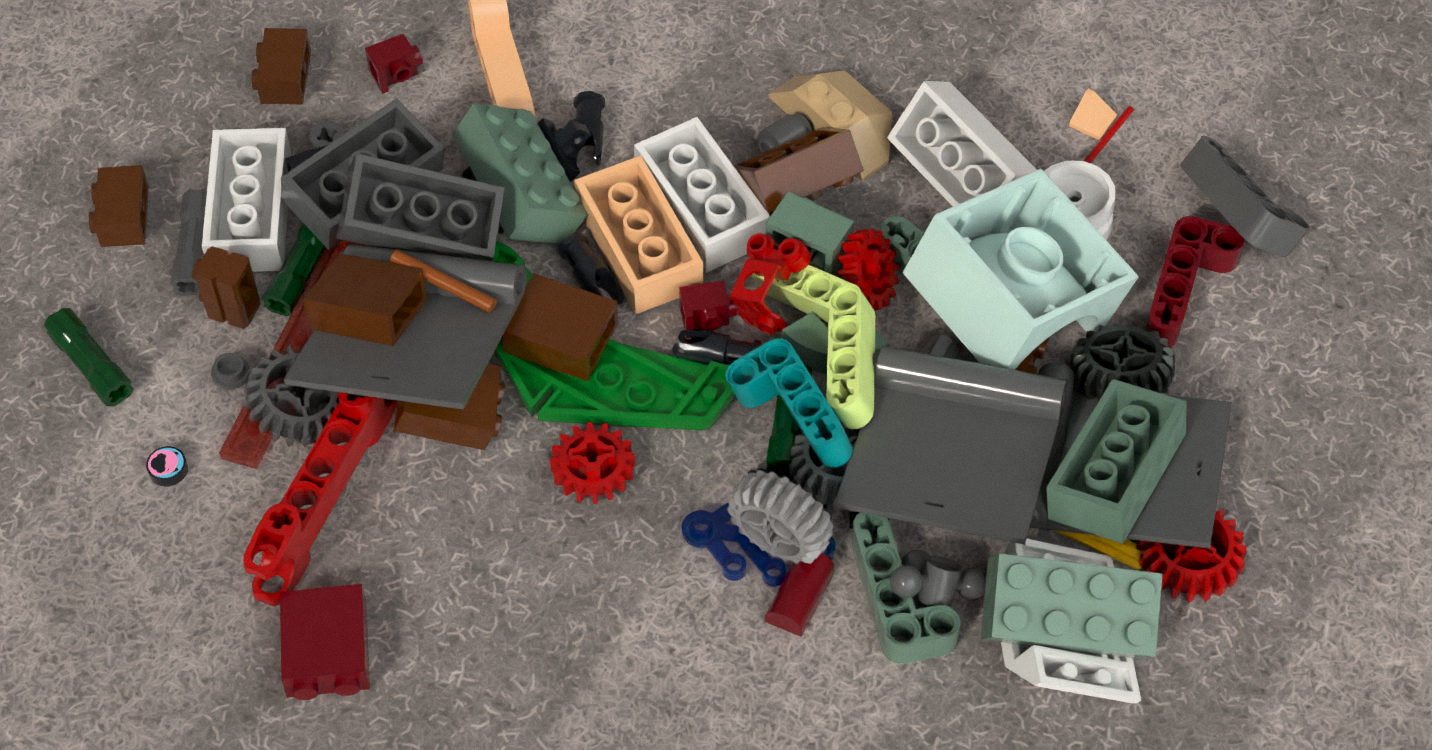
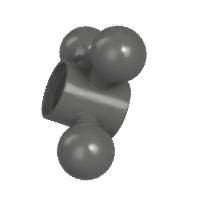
[890,549,986,607]

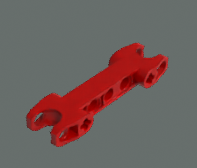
[243,392,397,607]

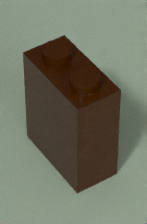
[304,253,428,346]
[502,273,618,382]
[394,364,505,450]

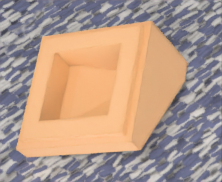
[1069,89,1117,141]

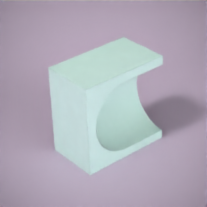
[903,169,1139,370]

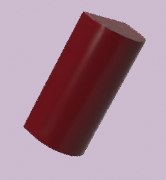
[765,553,835,637]

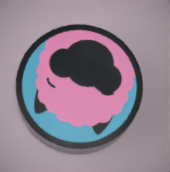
[146,446,188,487]

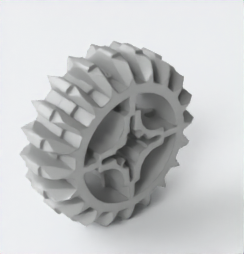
[727,470,834,564]

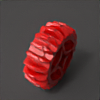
[1136,508,1247,603]

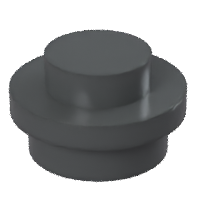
[211,353,250,390]

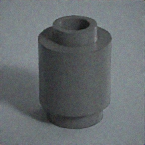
[758,113,812,153]

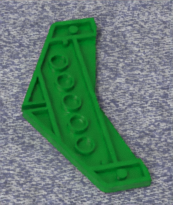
[492,241,736,430]

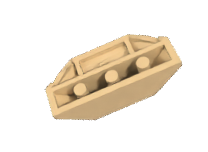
[768,70,892,181]

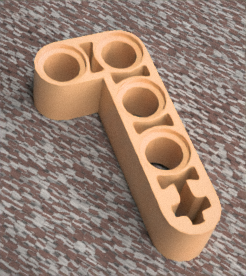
[468,0,535,116]

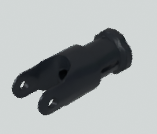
[573,91,605,166]
[557,233,624,305]
[672,329,762,365]

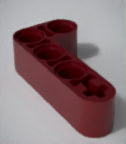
[1146,216,1244,348]

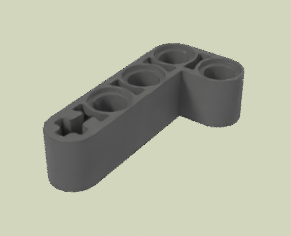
[1180,135,1310,257]

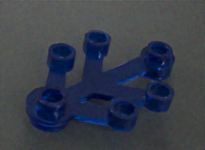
[681,503,835,587]

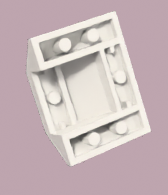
[1001,539,1141,703]

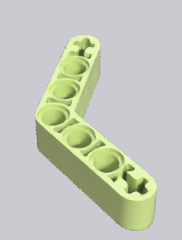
[752,265,876,429]

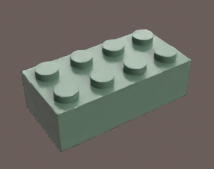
[453,103,588,244]
[1047,379,1187,544]
[981,553,1162,659]

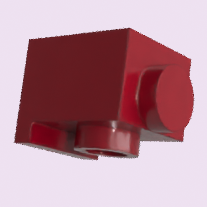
[365,33,423,94]
[679,280,737,338]

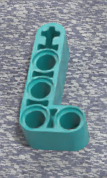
[725,338,853,467]

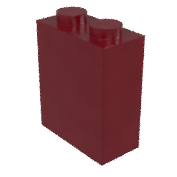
[280,584,370,700]

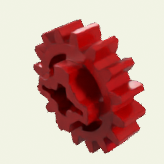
[838,228,900,310]
[550,422,635,504]

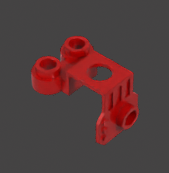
[729,233,811,334]

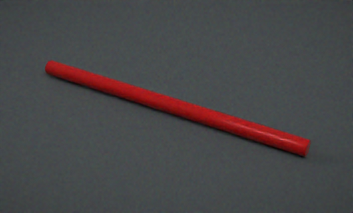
[1084,106,1134,164]

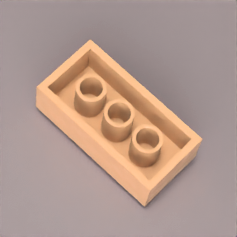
[574,156,703,315]

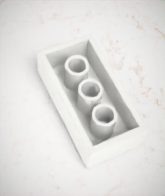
[887,81,1037,206]
[634,117,770,273]
[202,128,292,272]

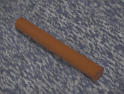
[390,249,497,313]

